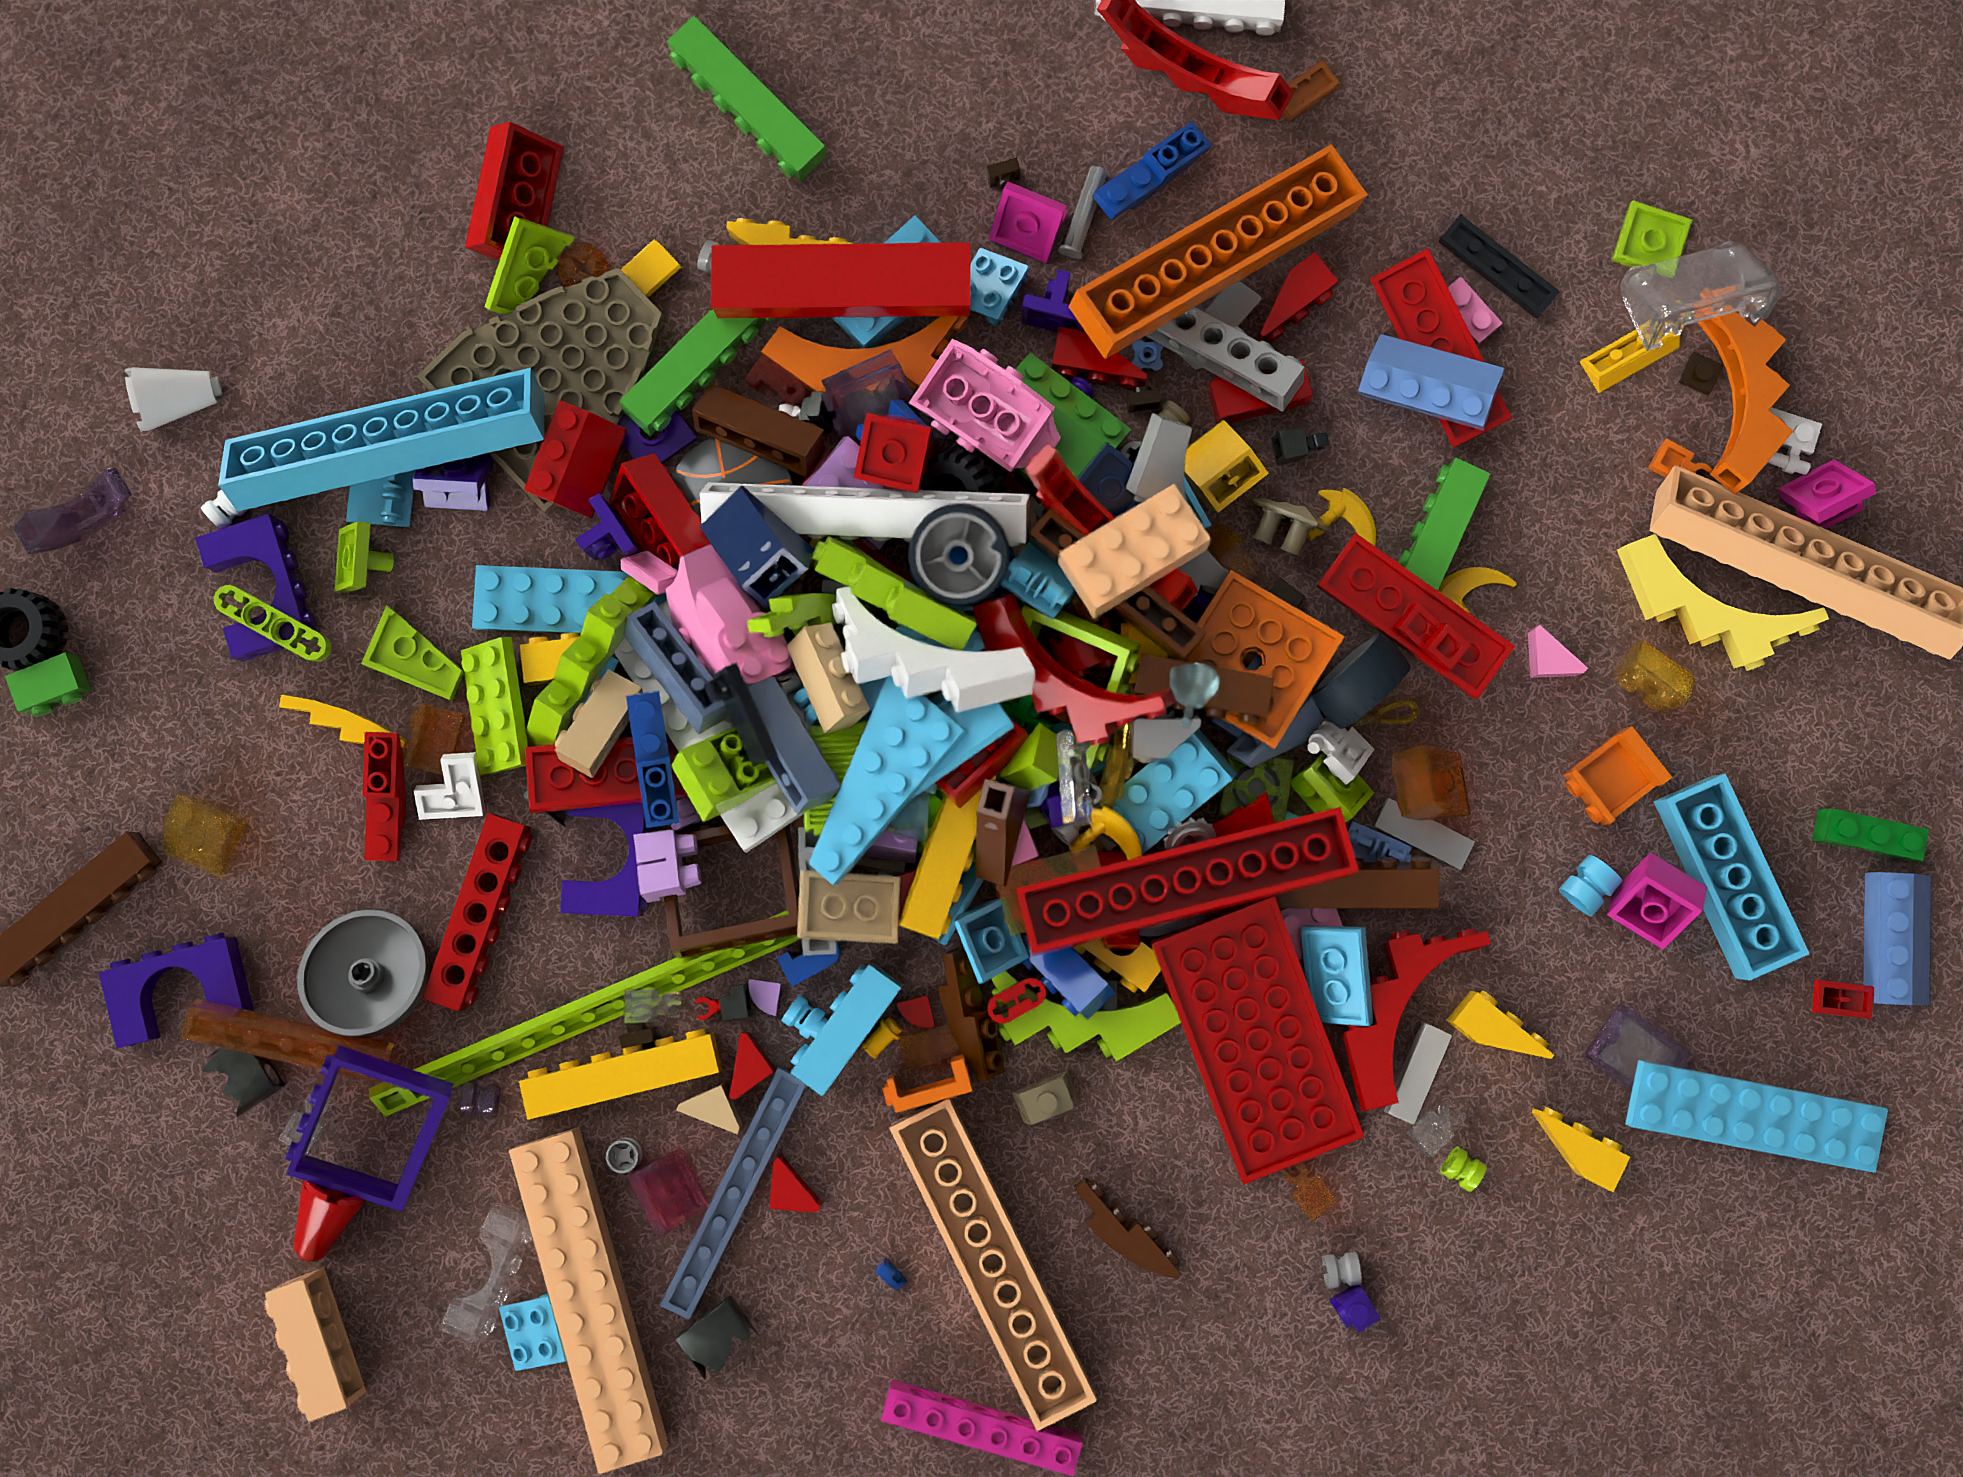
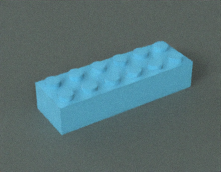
[1653,773,1810,980]

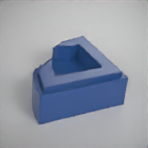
[875,1258,907,1291]

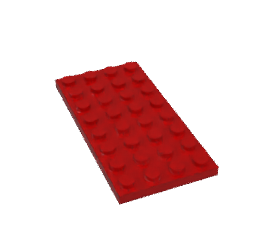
[1150,896,1364,1185]

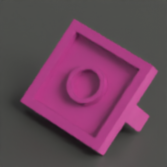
[989,182,1068,263]
[1778,459,1876,529]

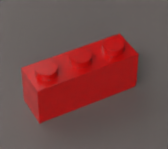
[1208,359,1313,425]

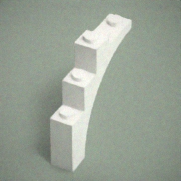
[832,587,1035,713]

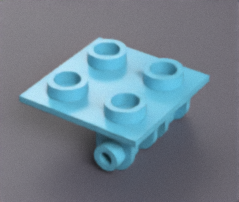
[970,248,1030,326]
[346,470,416,527]
[1000,543,1075,619]
[499,1293,567,1371]

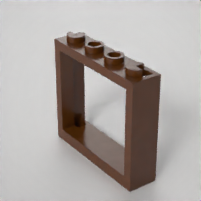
[664,824,800,959]

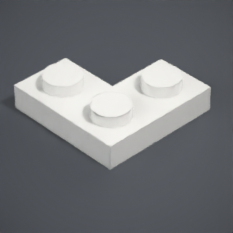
[414,752,486,820]

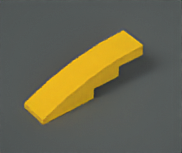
[279,695,413,750]

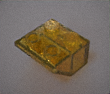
[1612,639,1696,711]

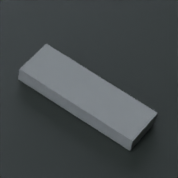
[1373,798,1475,870]

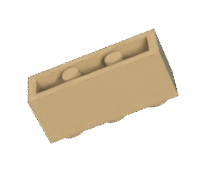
[786,623,870,733]
[555,669,643,778]

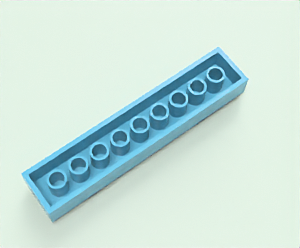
[218,368,545,511]

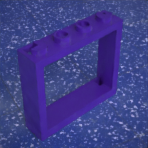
[285,1045,453,1211]

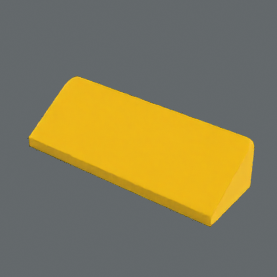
[621,240,681,298]
[1580,315,1680,393]

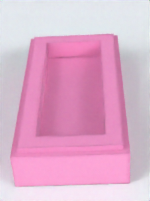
[620,551,678,595]

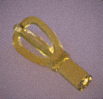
[1351,700,1419,728]

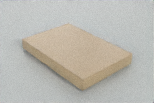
[797,870,900,944]

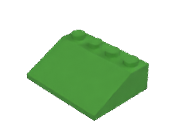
[1014,352,1131,484]

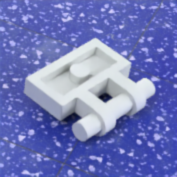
[1766,407,1822,475]
[1308,717,1374,784]

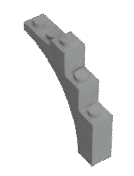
[1126,413,1229,596]

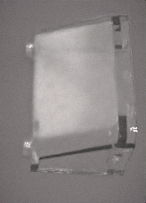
[1619,241,1783,351]

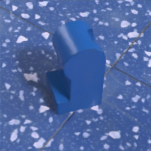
[777,941,841,986]

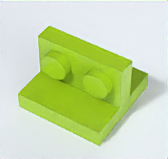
[1288,752,1374,823]

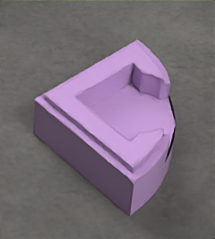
[748,979,782,1016]

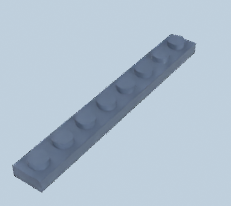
[660,1066,806,1320]

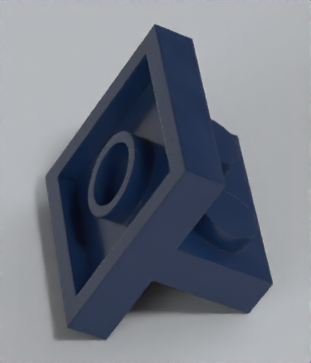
[1077,441,1141,518]

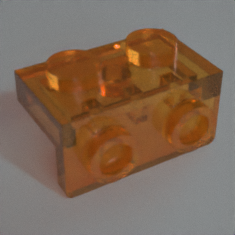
[402,703,466,775]

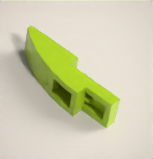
[747,593,868,637]

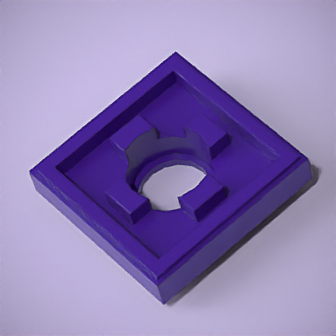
[618,410,698,464]

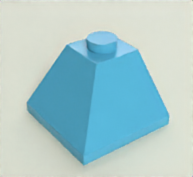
[954,897,1029,984]

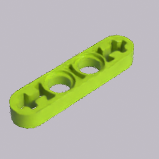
[214,585,331,662]

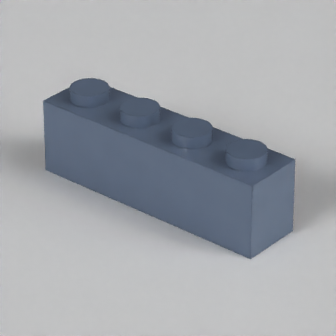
[624,602,728,735]
[747,676,841,815]

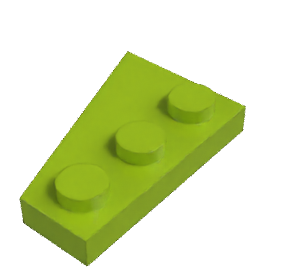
[484,216,575,315]
[361,605,464,701]

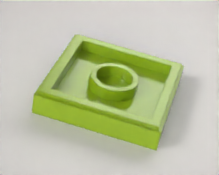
[1612,200,1693,280]

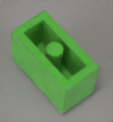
[5,652,91,717]

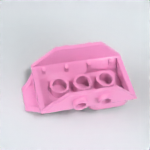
[909,339,1061,472]
[665,544,796,686]

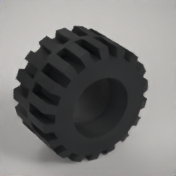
[920,445,1006,493]
[0,588,68,671]

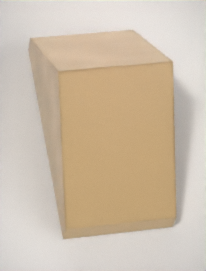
[676,1083,743,1134]

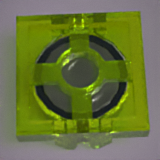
[1219,756,1294,823]

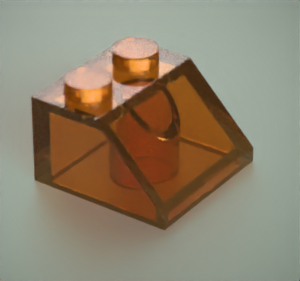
[1391,744,1471,821]

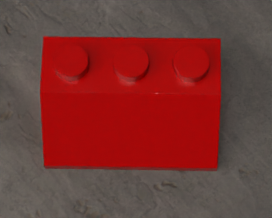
[524,400,628,519]

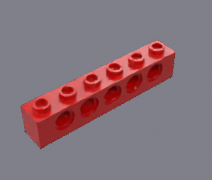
[422,813,533,1011]

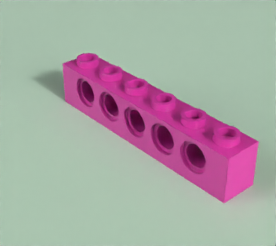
[881,1379,1082,1476]

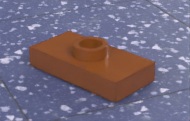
[1283,60,1341,123]

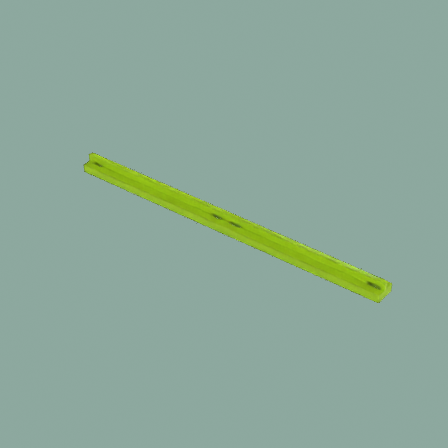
[369,910,801,1117]

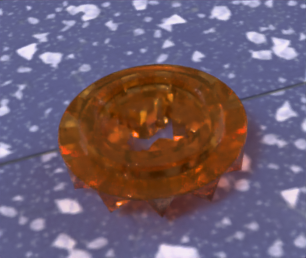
[557,242,608,287]

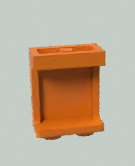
[1563,726,1673,825]
[883,1054,973,1113]

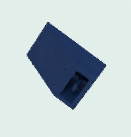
[700,485,815,608]

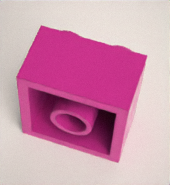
[1607,852,1707,949]

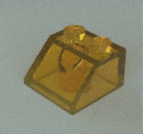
[163,792,249,878]

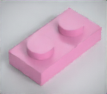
[1448,277,1502,345]

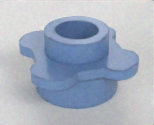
[1132,339,1163,371]

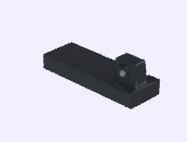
[704,662,778,767]

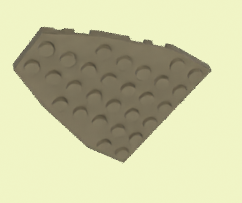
[416,268,664,514]

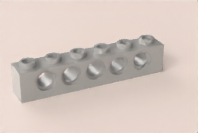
[1146,307,1305,412]

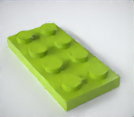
[461,637,528,776]

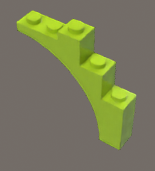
[811,535,977,651]
[526,575,660,747]
[991,971,1181,1062]

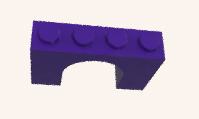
[195,513,317,662]
[560,802,654,917]
[99,933,254,1048]

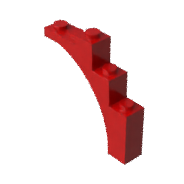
[1097,0,1294,120]
[1025,444,1198,612]
[972,593,1176,746]
[1341,928,1491,1112]

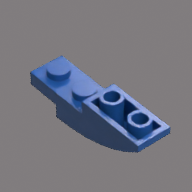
[1092,121,1212,221]
[626,691,679,828]

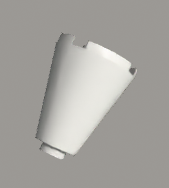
[125,367,222,431]

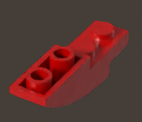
[362,732,406,862]

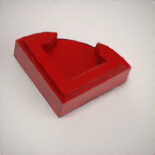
[896,995,936,1028]

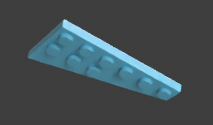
[809,676,967,886]

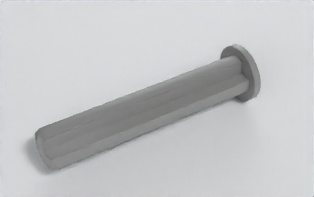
[1058,166,1107,260]

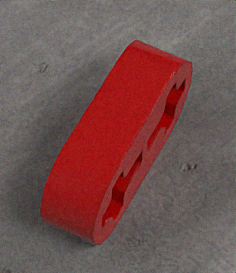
[987,977,1046,1024]

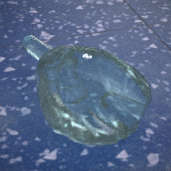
[1170,663,1220,728]

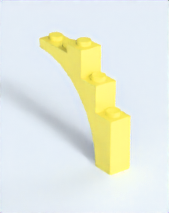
[1617,534,1829,671]

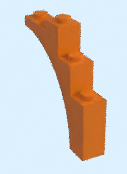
[1684,287,1794,495]
[761,316,970,398]

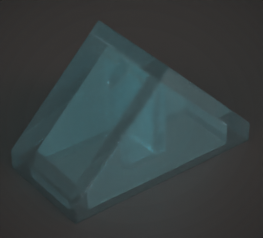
[887,793,929,842]

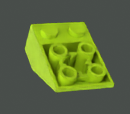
[671,727,777,822]

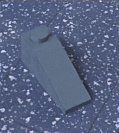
[1226,695,1324,768]

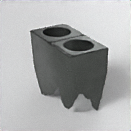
[202,1034,285,1117]
[675,1296,761,1380]

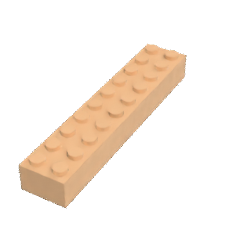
[1649,465,1963,660]
[890,1097,1097,1431]
[509,1127,669,1474]

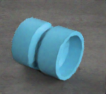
[1559,855,1622,916]

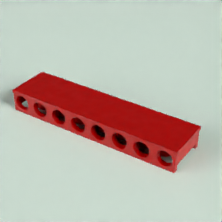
[711,242,971,318]

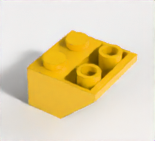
[1184,420,1269,513]

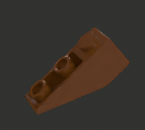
[975,779,1031,886]

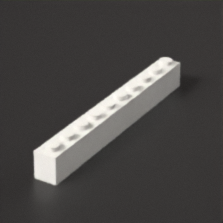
[700,483,1030,546]

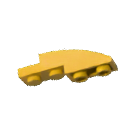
[727,218,852,245]

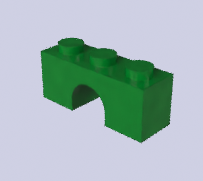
[1812,808,1929,862]

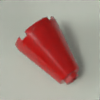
[293,1180,366,1262]

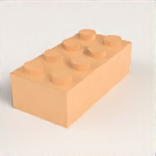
[1058,484,1211,618]
[265,1267,366,1422]

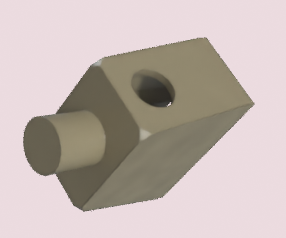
[1011,1070,1080,1125]

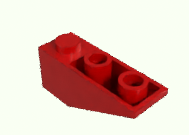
[1257,252,1338,344]
[1052,327,1147,390]

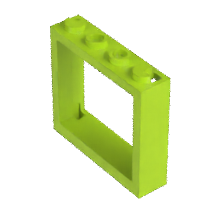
[1006,603,1141,769]

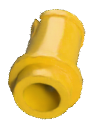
[861,1017,903,1059]

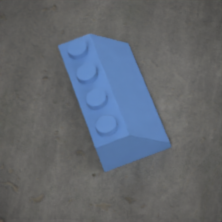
[1358,334,1505,431]
[1863,872,1931,1005]

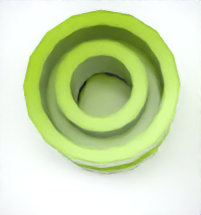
[1440,1146,1487,1192]

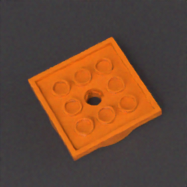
[1186,570,1345,750]

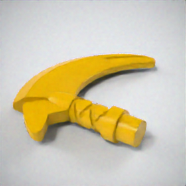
[1307,488,1376,546]
[1438,567,1517,616]
[1069,805,1143,860]

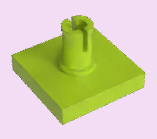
[334,521,394,593]

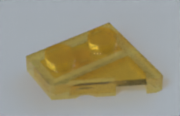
[1099,723,1133,809]

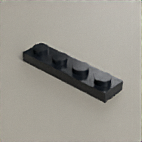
[1438,214,1560,319]

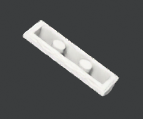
[1384,1022,1452,1125]

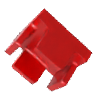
[854,412,933,493]

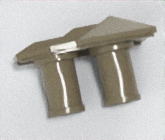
[1253,498,1330,556]

